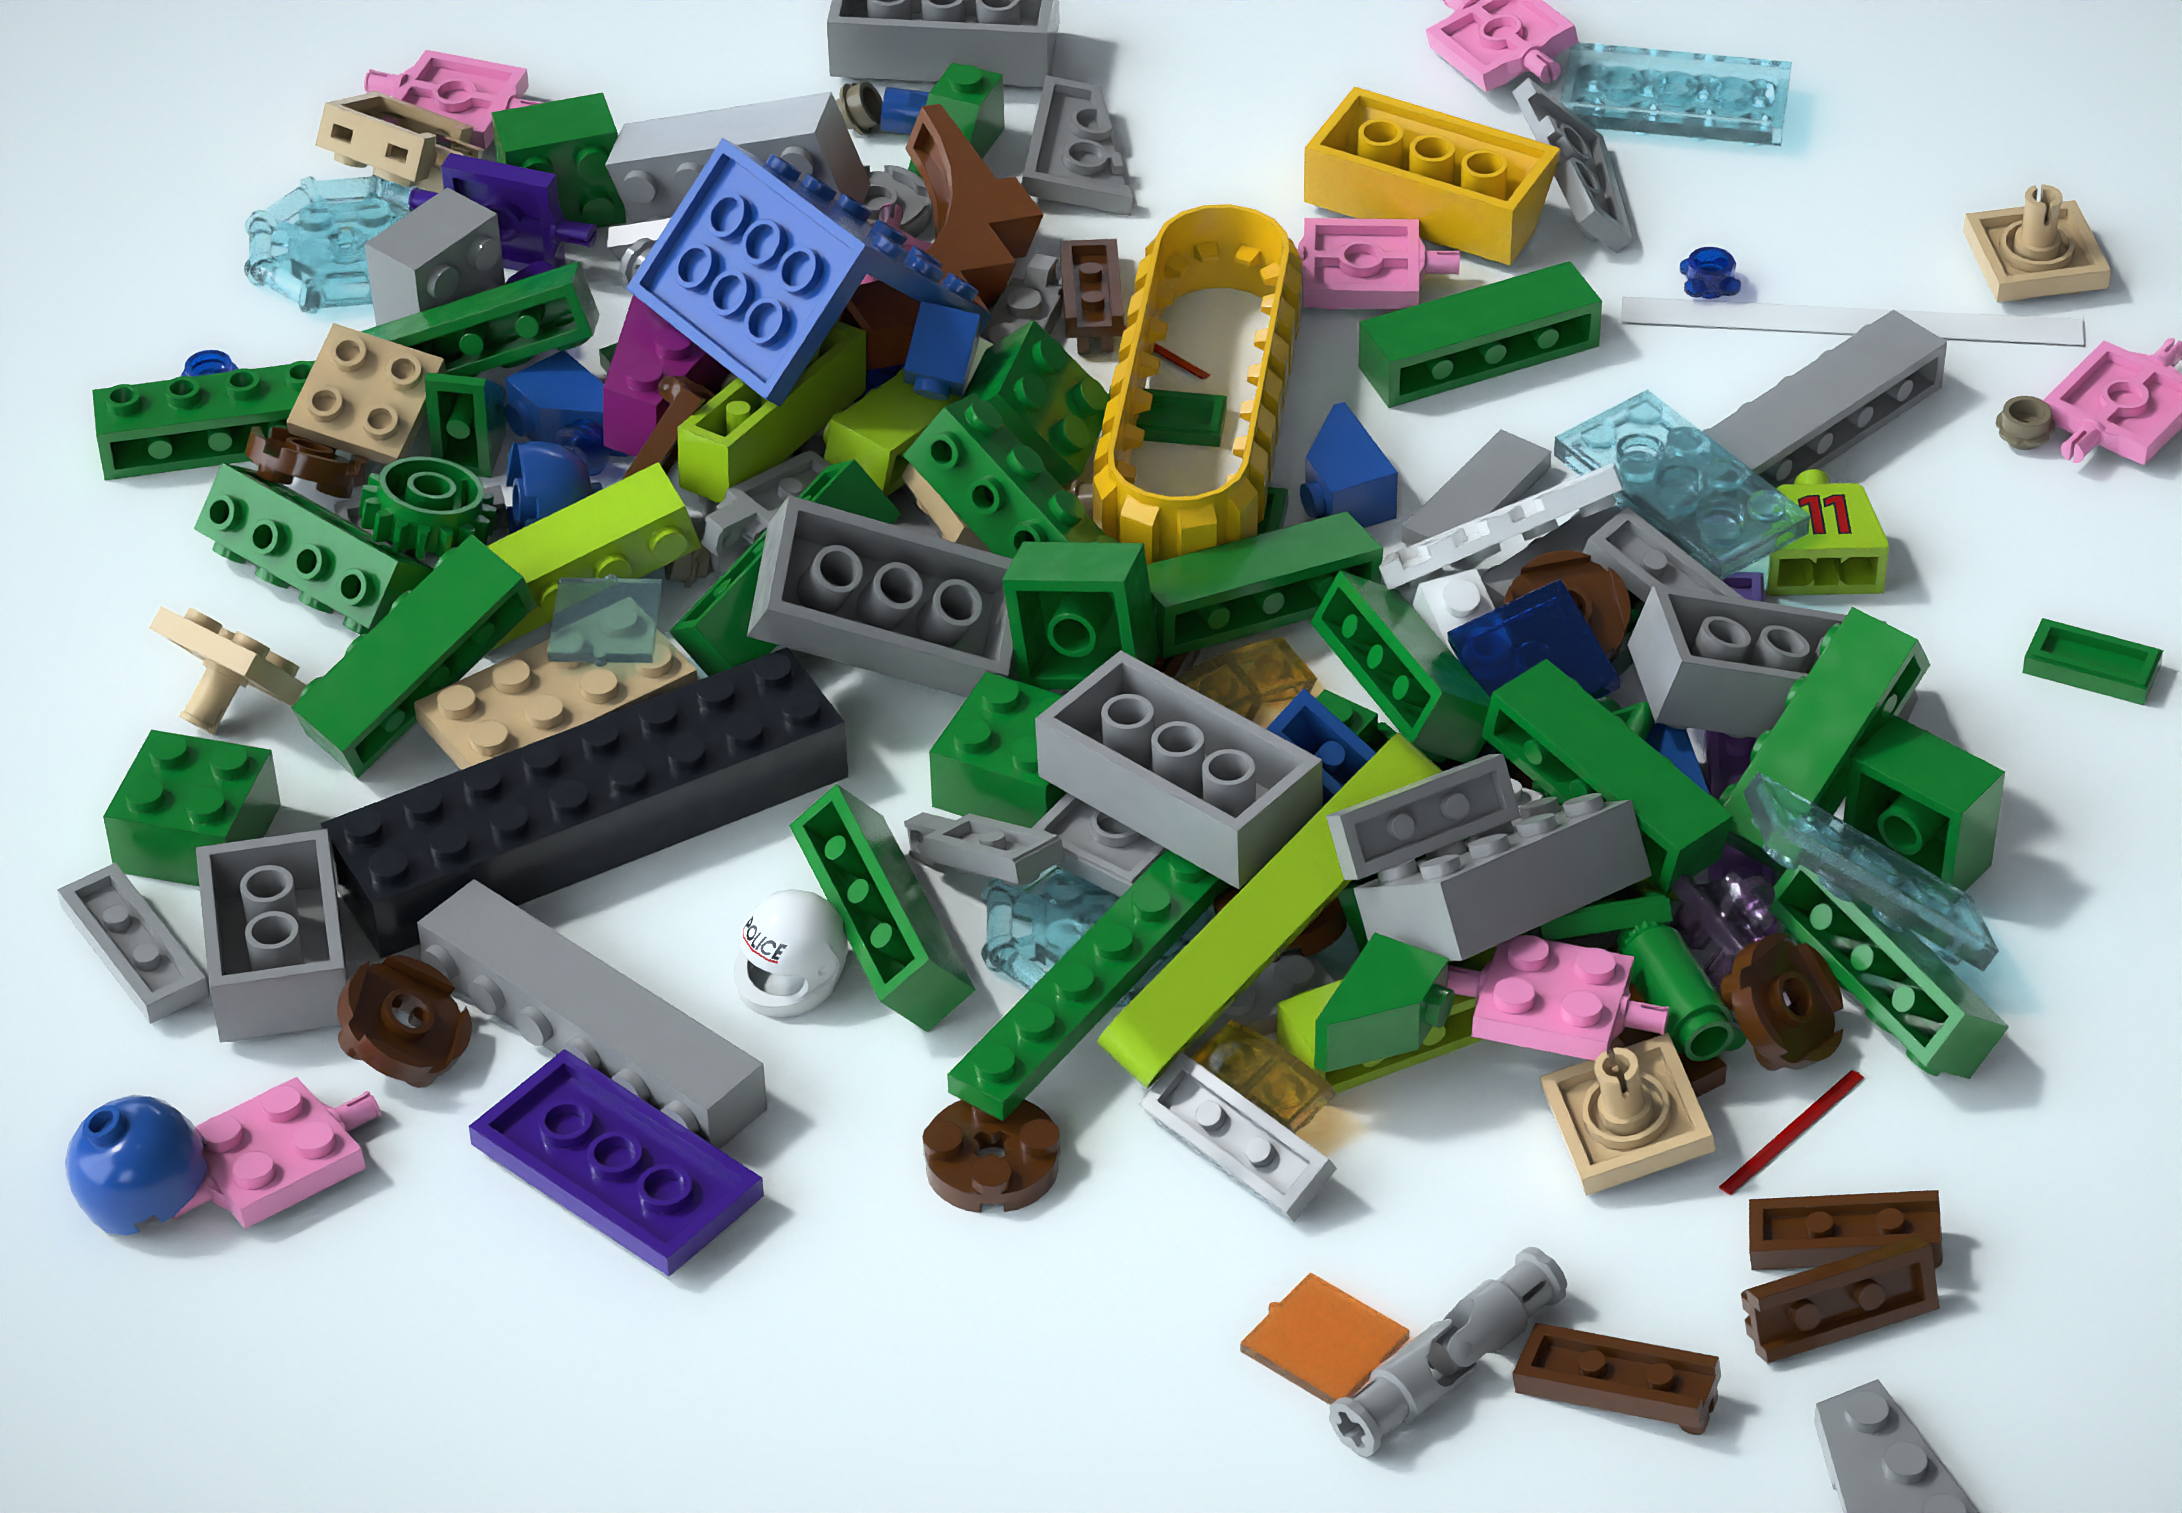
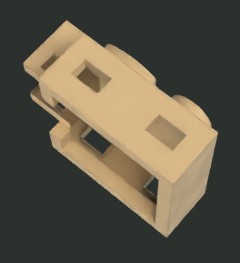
[315,91,484,193]

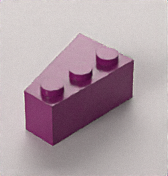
[603,294,731,457]

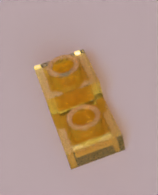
[1175,637,1318,721]
[1191,1020,1336,1134]

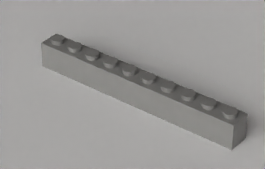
[1481,309,1947,652]

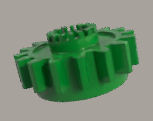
[359,456,496,560]

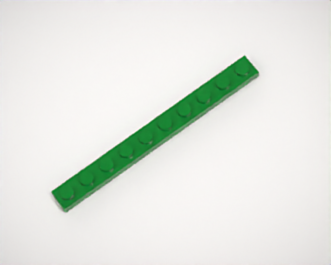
[947,689,1378,1121]

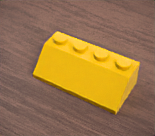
[1304,86,1560,266]

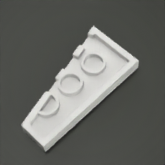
[1379,462,1624,590]

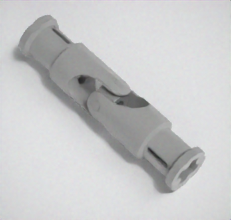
[1329,1246,1567,1457]

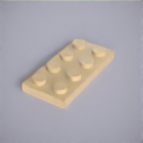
[414,601,698,770]

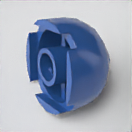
[506,441,603,535]
[65,1095,208,1235]

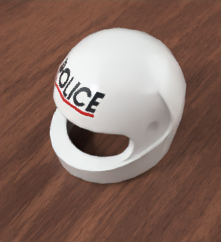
[733,889,848,1018]

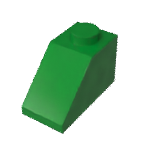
[908,62,1005,179]
[425,372,507,478]
[1314,932,1454,1072]

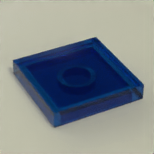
[1447,578,1620,700]

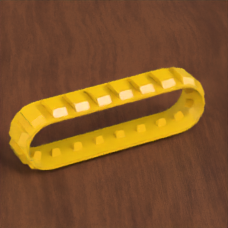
[1093,204,1302,565]

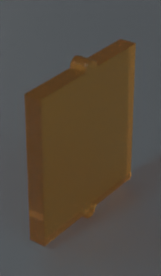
[1240,1272,1410,1405]

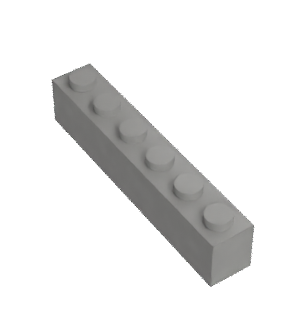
[417,879,767,1149]

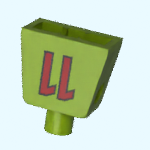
[1766,469,1889,596]

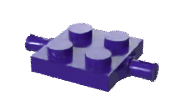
[408,153,597,271]

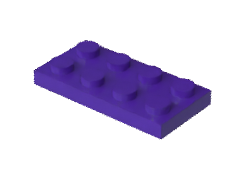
[468,1049,764,1277]

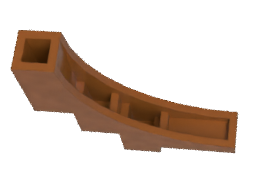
[837,104,1044,371]

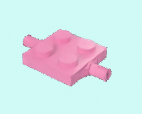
[1425,0,1579,93]
[364,50,545,150]
[1297,218,1460,311]
[2043,338,2182,466]
[1447,935,1670,1061]
[172,1077,381,1229]

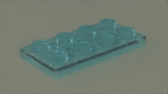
[1560,42,1792,146]
[1554,389,1810,580]
[1743,771,1999,972]

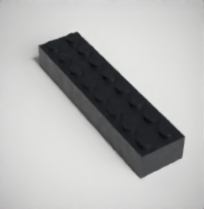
[320,647,848,959]

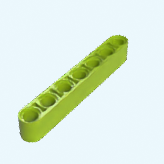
[1097,732,1443,1089]

